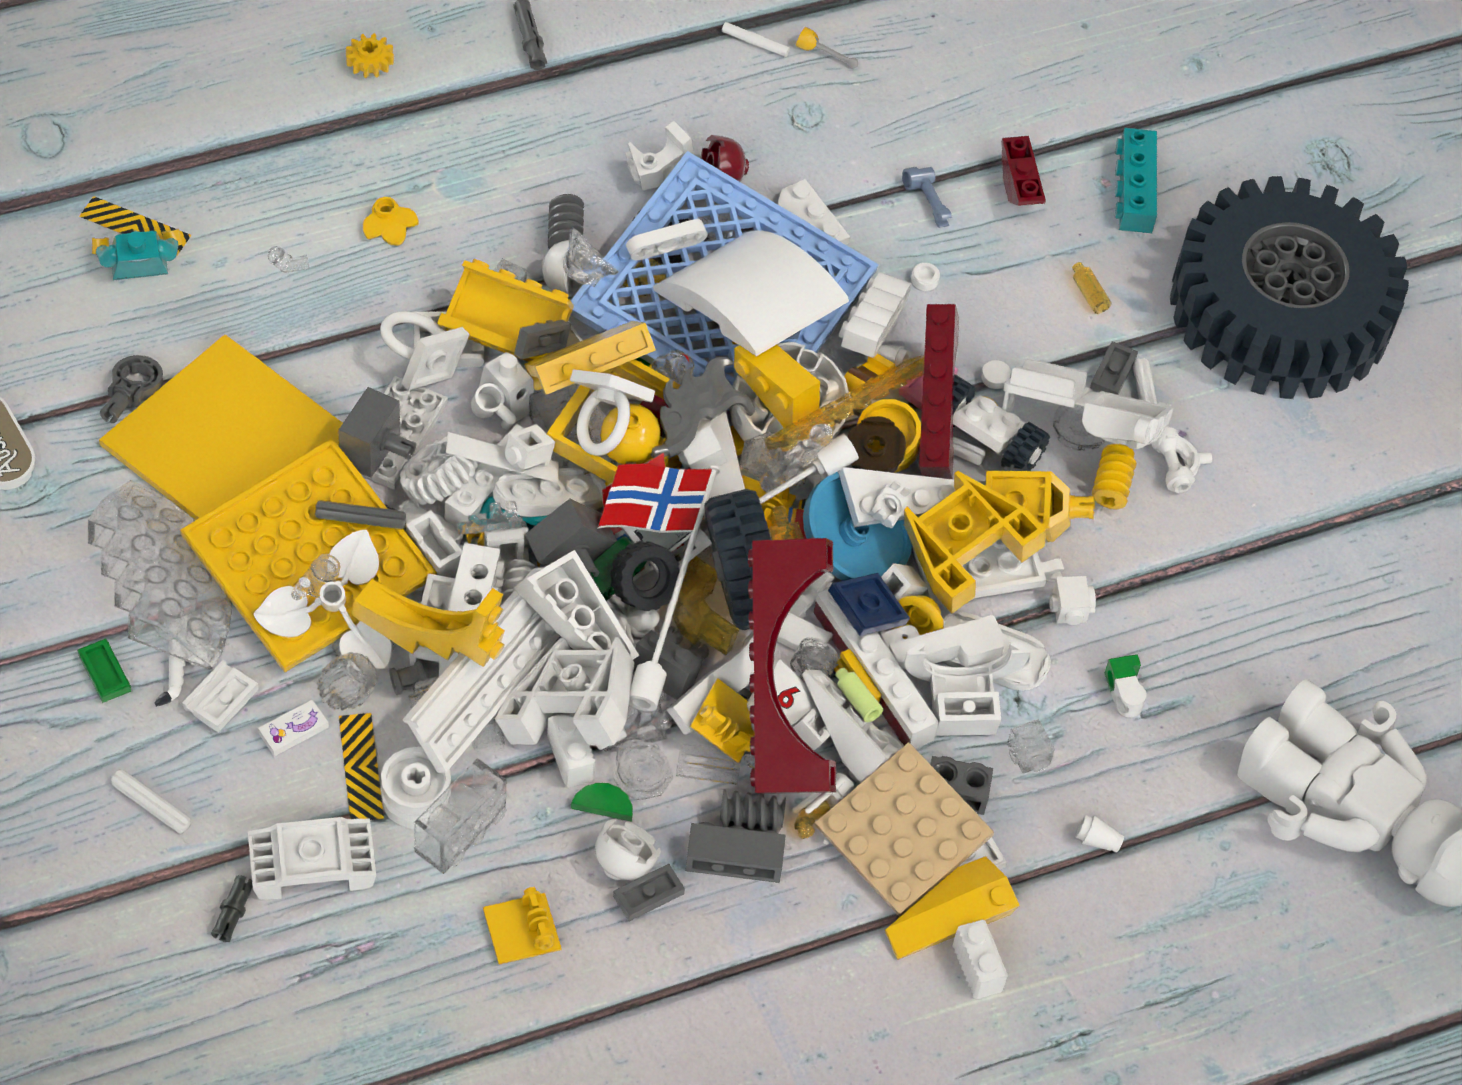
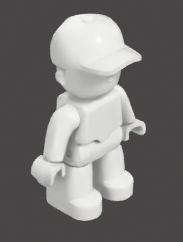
[1237,679,1462,907]

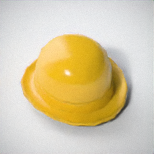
[891,595,944,639]

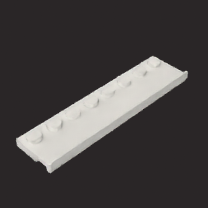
[403,567,560,773]

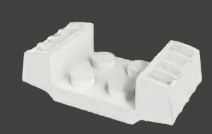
[248,817,376,900]

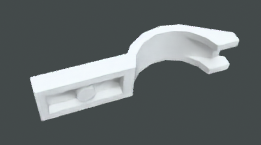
[667,633,754,735]

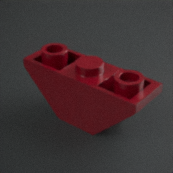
[1001,136,1046,206]

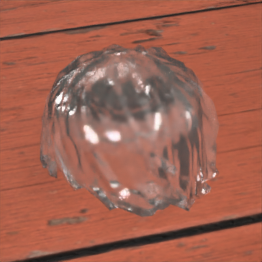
[317,652,378,711]

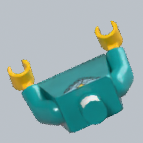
[92,229,182,280]

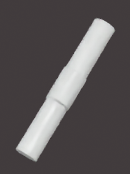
[722,22,790,57]

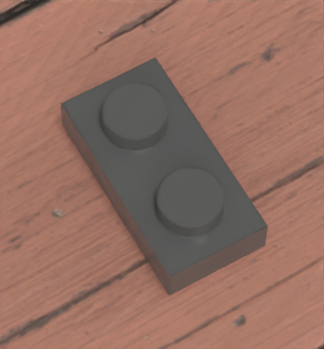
[1090,341,1138,395]
[613,864,685,921]

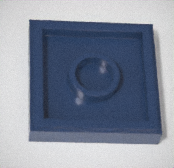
[828,573,910,636]

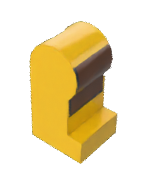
[844,353,896,400]

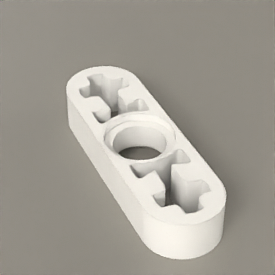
[626,219,708,260]

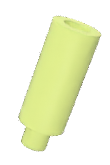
[835,668,883,722]

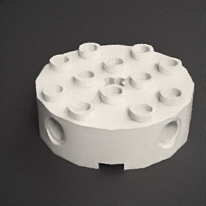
[729,342,850,462]

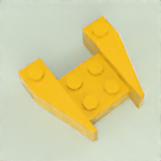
[904,471,1046,614]

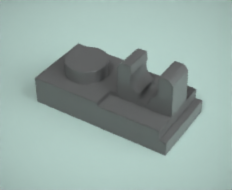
[514,320,571,359]

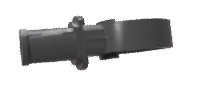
[100,355,163,423]

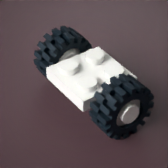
[953,374,1050,471]

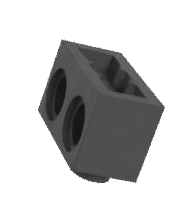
[930,756,993,815]

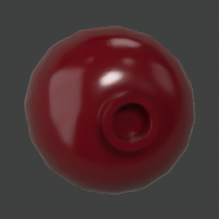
[700,135,749,182]

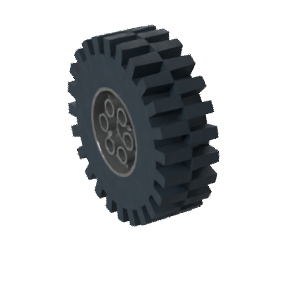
[1170,176,1409,399]

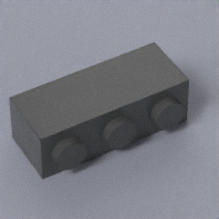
[685,822,786,883]

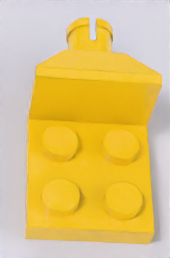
[985,471,1095,542]

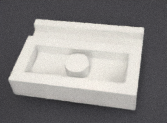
[182,660,258,733]

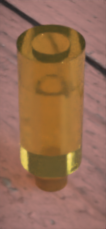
[1072,262,1112,314]

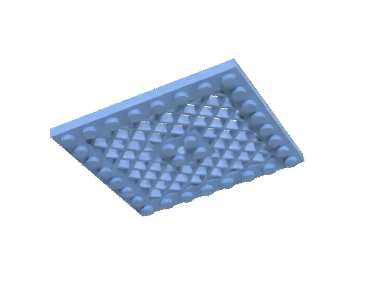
[571,151,879,411]

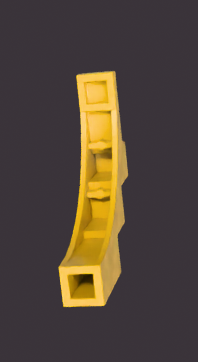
[351,578,505,667]

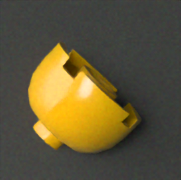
[600,403,660,464]

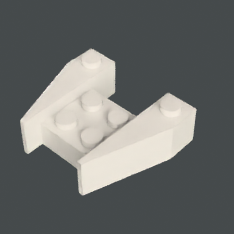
[495,637,634,745]

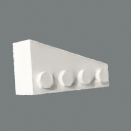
[513,550,639,660]

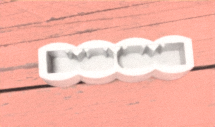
[839,272,912,358]

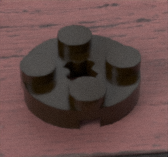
[847,416,906,473]

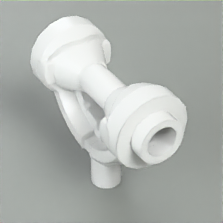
[1151,426,1212,493]

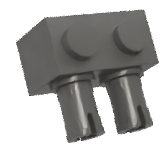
[633,626,709,700]

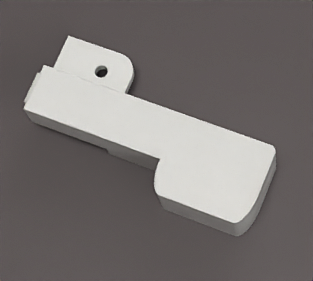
[880,615,1005,669]

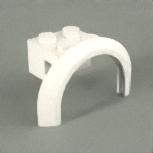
[904,641,1030,736]

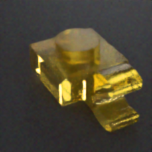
[769,505,803,540]

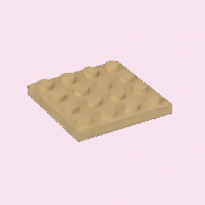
[815,742,994,917]

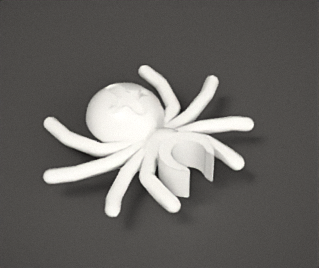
[612,589,660,648]

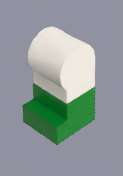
[1104,654,1147,718]

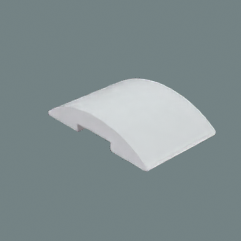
[653,230,849,356]

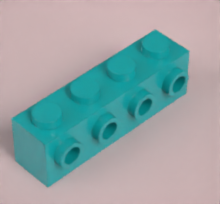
[1115,128,1157,233]

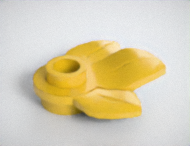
[363,197,419,246]

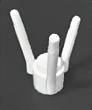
[792,773,855,845]

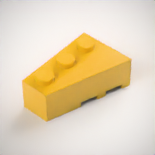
[734,344,820,438]

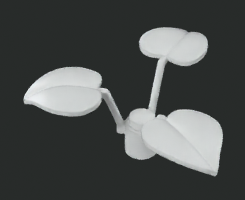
[254,530,391,669]

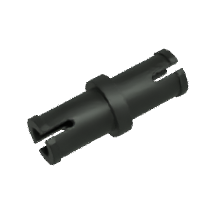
[211,875,253,942]

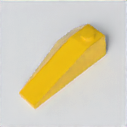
[885,856,1020,960]

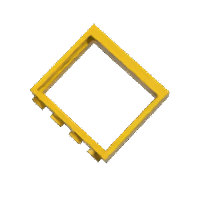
[546,359,681,483]

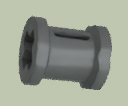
[389,661,427,695]

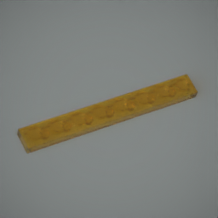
[764,355,924,452]

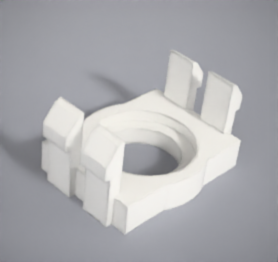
[869,481,911,528]

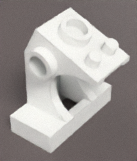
[625,121,694,191]

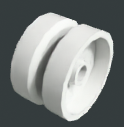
[381,747,451,829]

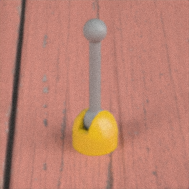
[796,27,858,69]

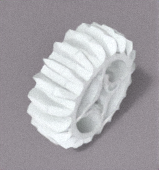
[400,437,478,505]

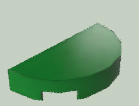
[571,783,633,822]

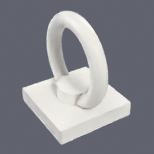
[380,311,470,390]
[570,369,655,456]

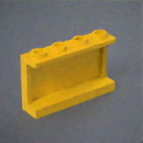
[437,259,574,362]
[524,321,656,395]

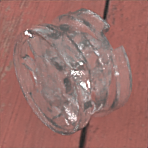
[790,638,839,680]

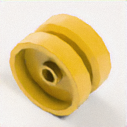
[857,399,921,473]

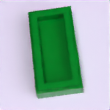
[77,638,131,703]

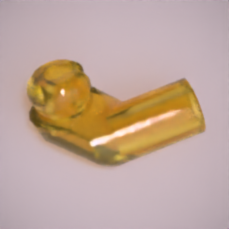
[794,800,830,839]

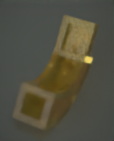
[672,556,739,656]

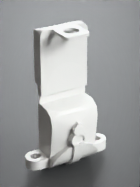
[1002,359,1173,449]

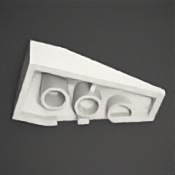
[802,670,904,784]

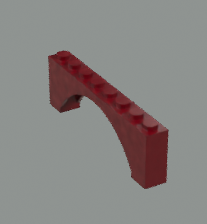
[748,538,836,794]

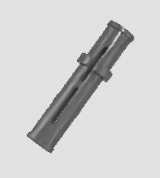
[513,0,547,70]

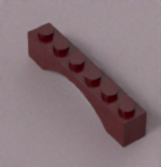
[919,304,959,480]

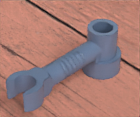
[902,167,952,228]

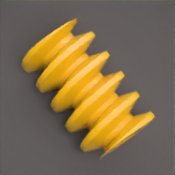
[1091,444,1137,510]

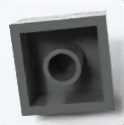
[338,387,416,478]
[525,498,617,580]

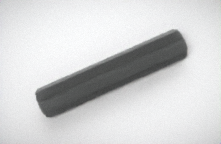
[315,500,406,529]

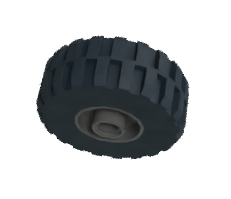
[704,489,772,630]

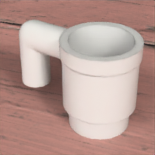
[471,383,517,430]

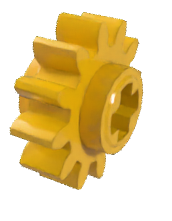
[346,33,394,78]

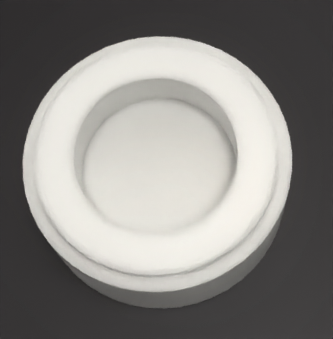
[911,263,940,291]
[981,360,1011,389]

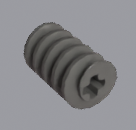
[548,194,584,249]
[720,789,786,834]

